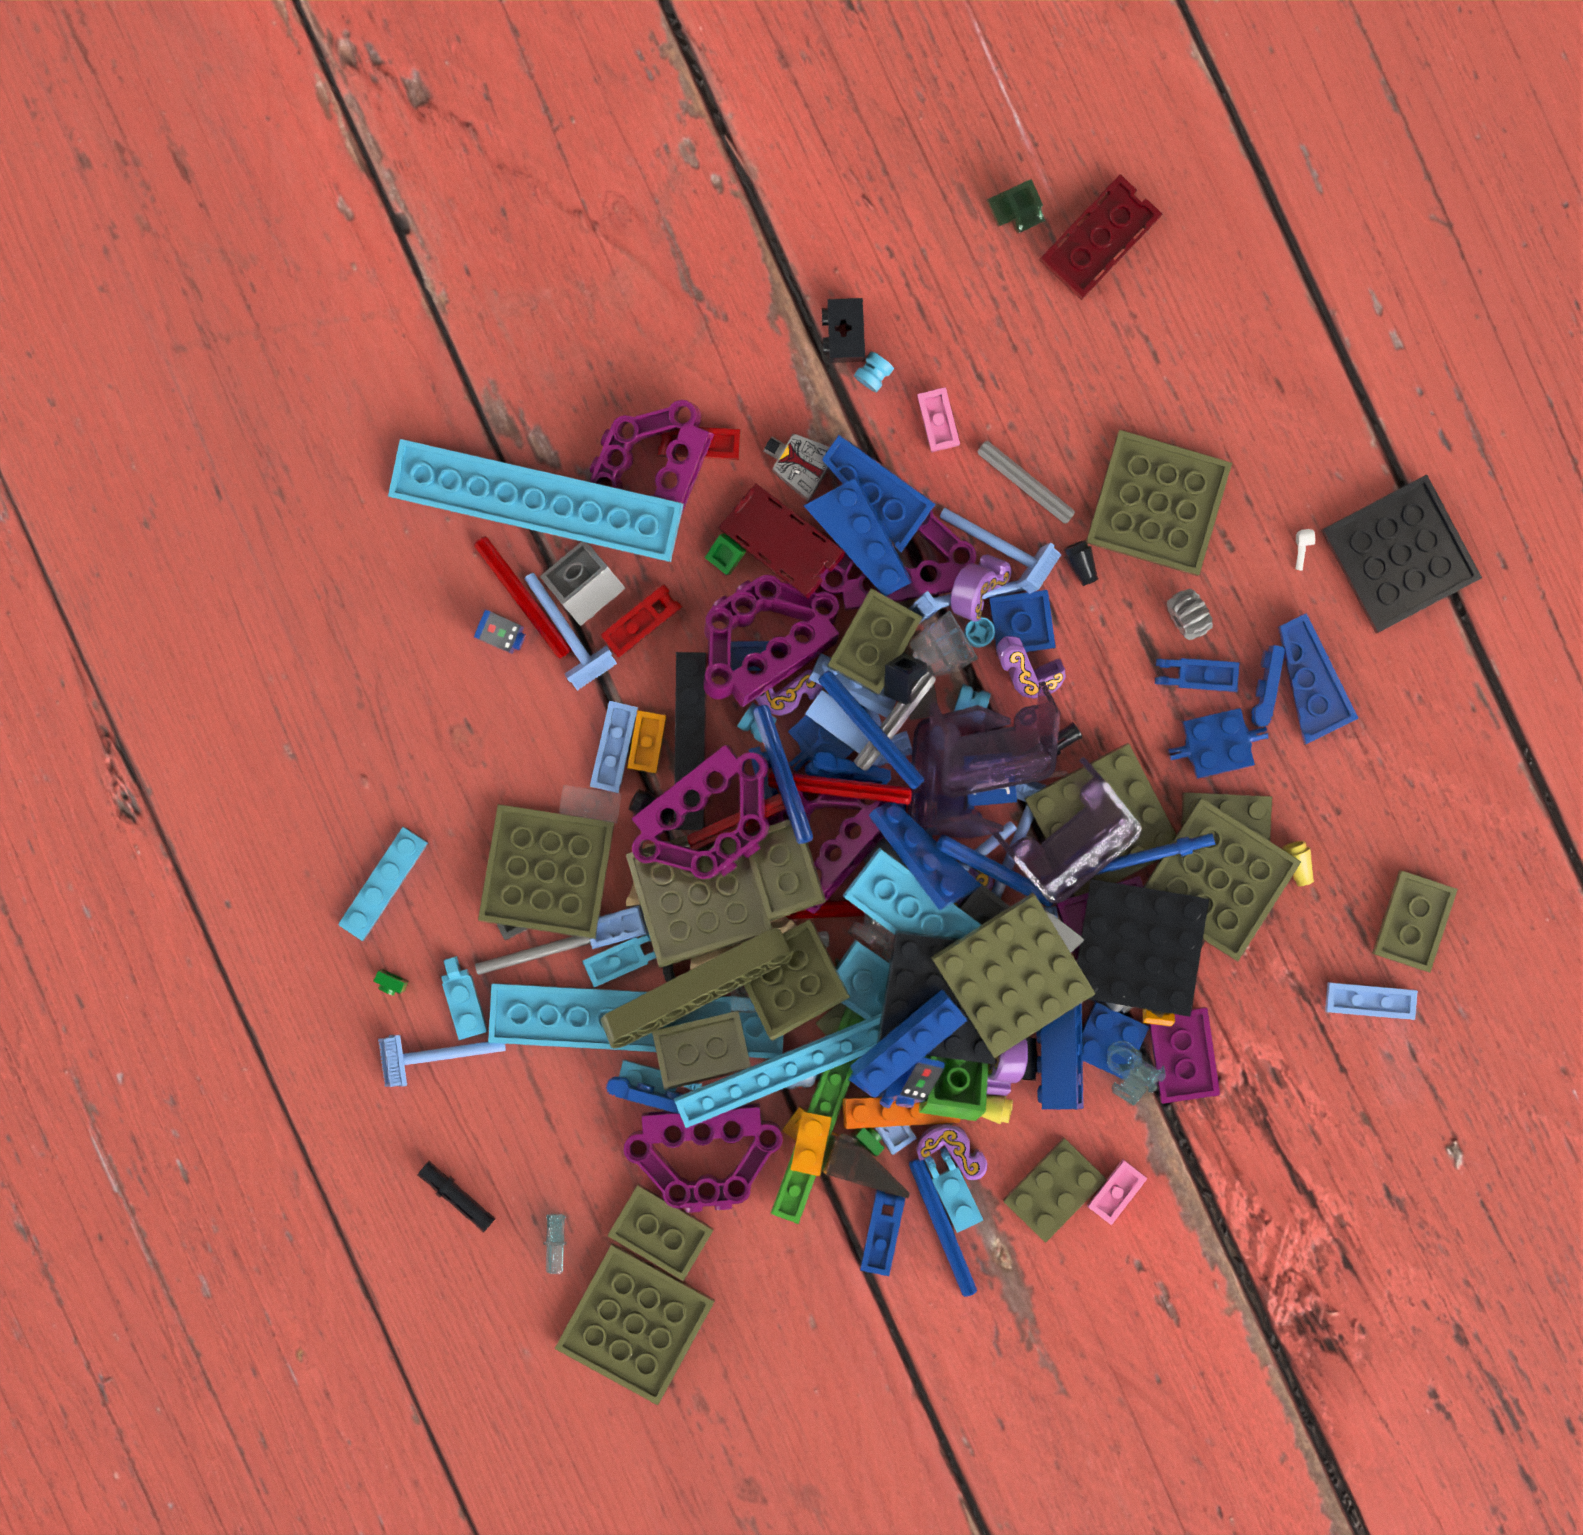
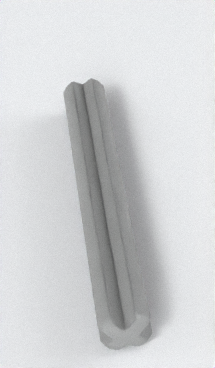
[977,441,1075,524]
[854,671,936,771]

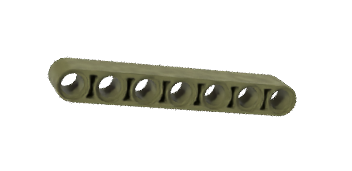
[600,928,792,1048]

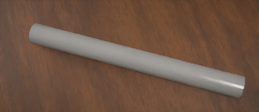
[475,936,591,975]

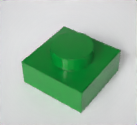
[705,533,746,575]
[373,969,409,996]
[851,1128,884,1157]

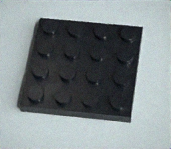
[1321,475,1482,633]
[1077,879,1209,1017]
[876,930,995,1064]

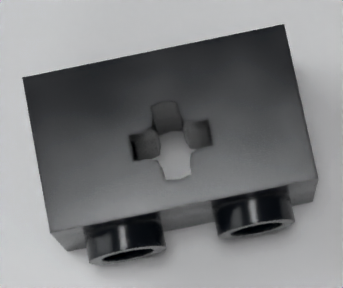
[822,298,865,363]

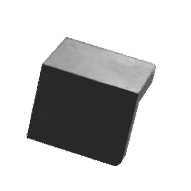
[884,653,927,705]

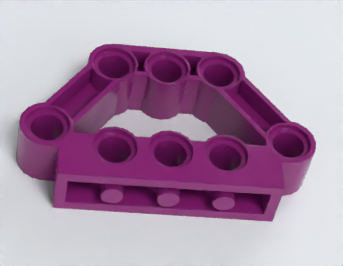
[590,400,714,516]
[820,510,976,611]
[704,575,839,707]
[632,745,769,879]
[758,781,887,914]
[623,1104,783,1213]

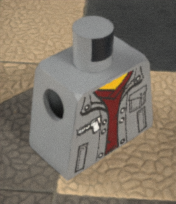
[763,434,830,502]

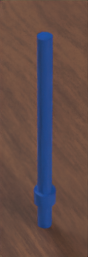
[1039,833,1216,889]

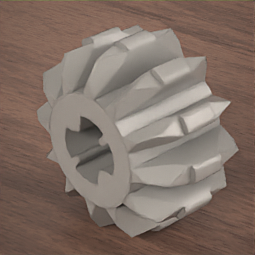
[1167,588,1213,640]

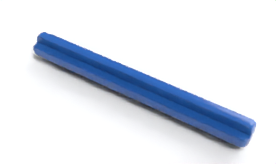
[818,670,924,789]
[753,705,813,844]
[936,835,1056,907]
[909,1158,977,1297]

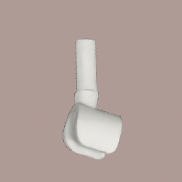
[1295,529,1315,570]

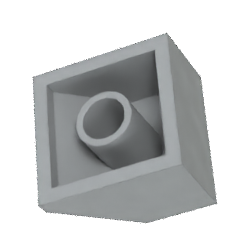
[540,541,625,626]

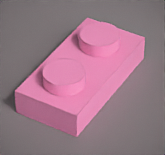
[917,387,960,453]
[1087,1159,1147,1225]

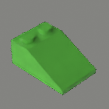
[919,1056,988,1121]

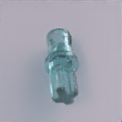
[543,1214,567,1274]

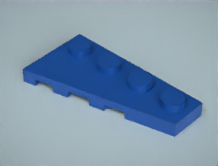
[822,435,936,552]
[804,477,912,596]
[1278,613,1359,745]
[869,802,982,911]

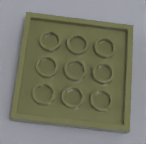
[1086,430,1232,576]
[1024,743,1176,897]
[1143,798,1301,961]
[478,804,614,939]
[626,835,772,968]
[931,893,1096,1058]
[555,1243,715,1405]

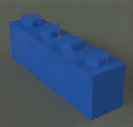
[850,989,967,1098]
[1036,1003,1084,1110]

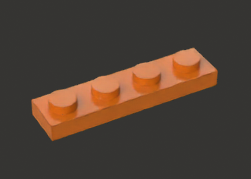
[843,1096,960,1129]

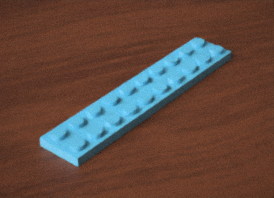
[388,439,684,562]
[488,983,784,1058]

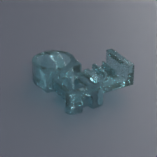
[1107,1041,1166,1106]

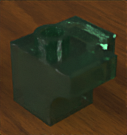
[986,179,1045,234]

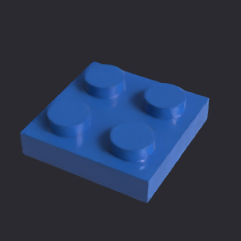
[989,590,1056,655]
[1082,1002,1149,1080]

